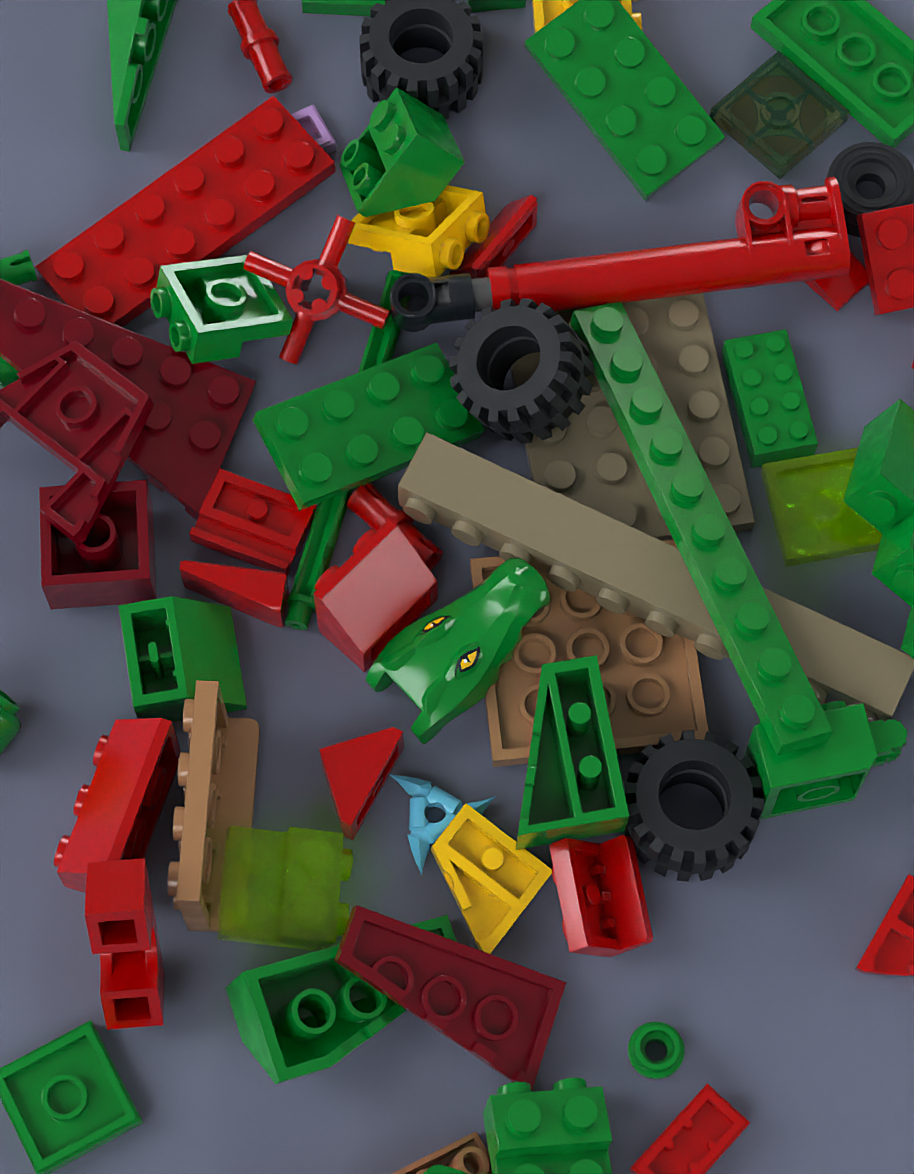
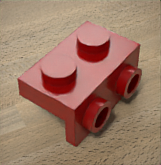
[549,835,653,957]

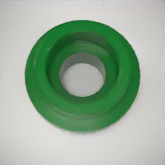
[627,1022,685,1080]

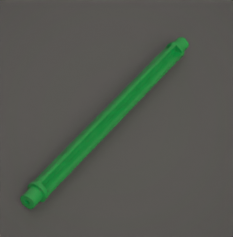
[285,270,411,630]

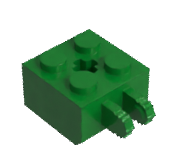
[743,701,908,820]

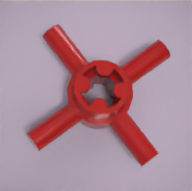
[243,215,391,365]

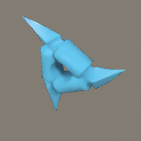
[388,774,496,875]

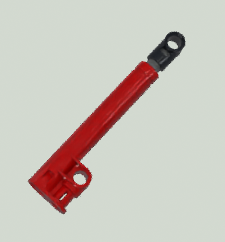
[390,176,850,332]

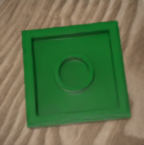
[0,1020,143,1174]

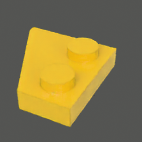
[431,803,552,954]

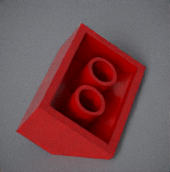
[54,718,182,893]

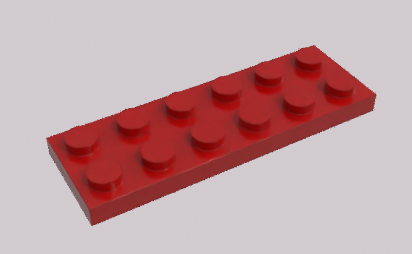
[35,95,336,327]

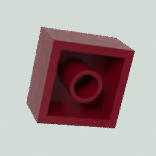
[39,479,157,610]

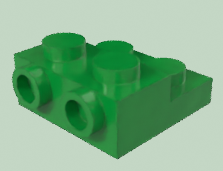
[151,255,293,364]
[483,1077,612,1174]

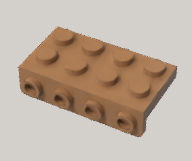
[168,680,260,933]

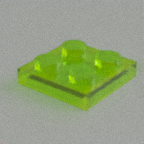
[761,447,882,567]

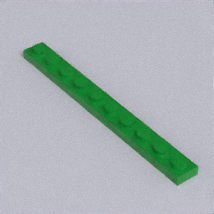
[570,302,833,756]

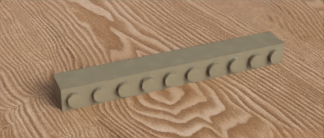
[398,432,914,722]

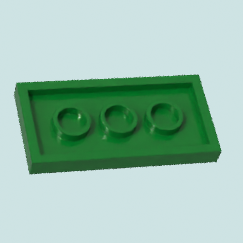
[524,0,725,200]
[750,0,914,148]
[253,342,484,511]

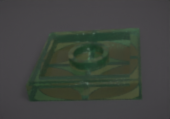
[709,51,850,179]

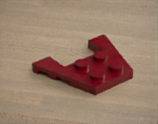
[0,340,154,546]

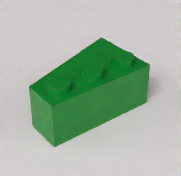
[515,655,629,850]

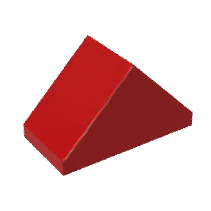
[319,727,404,841]

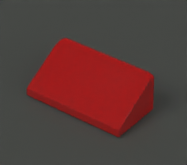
[449,195,538,279]

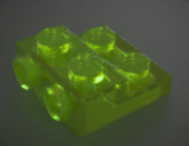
[217,826,353,951]

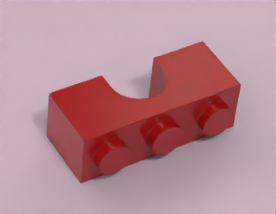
[84,858,165,1030]

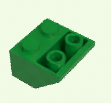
[339,87,465,217]
[118,596,247,722]

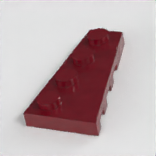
[334,905,567,1091]

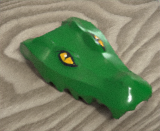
[365,558,551,744]

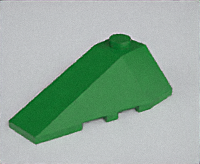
[107,0,177,152]
[225,915,457,1084]

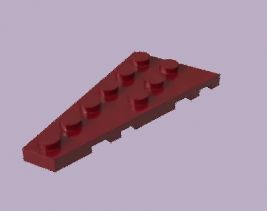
[0,279,256,520]

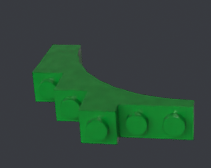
[843,399,914,659]

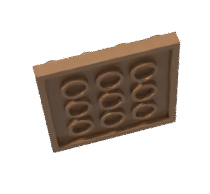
[470,540,709,767]

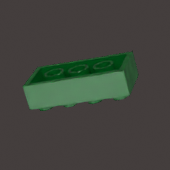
[721,329,818,468]

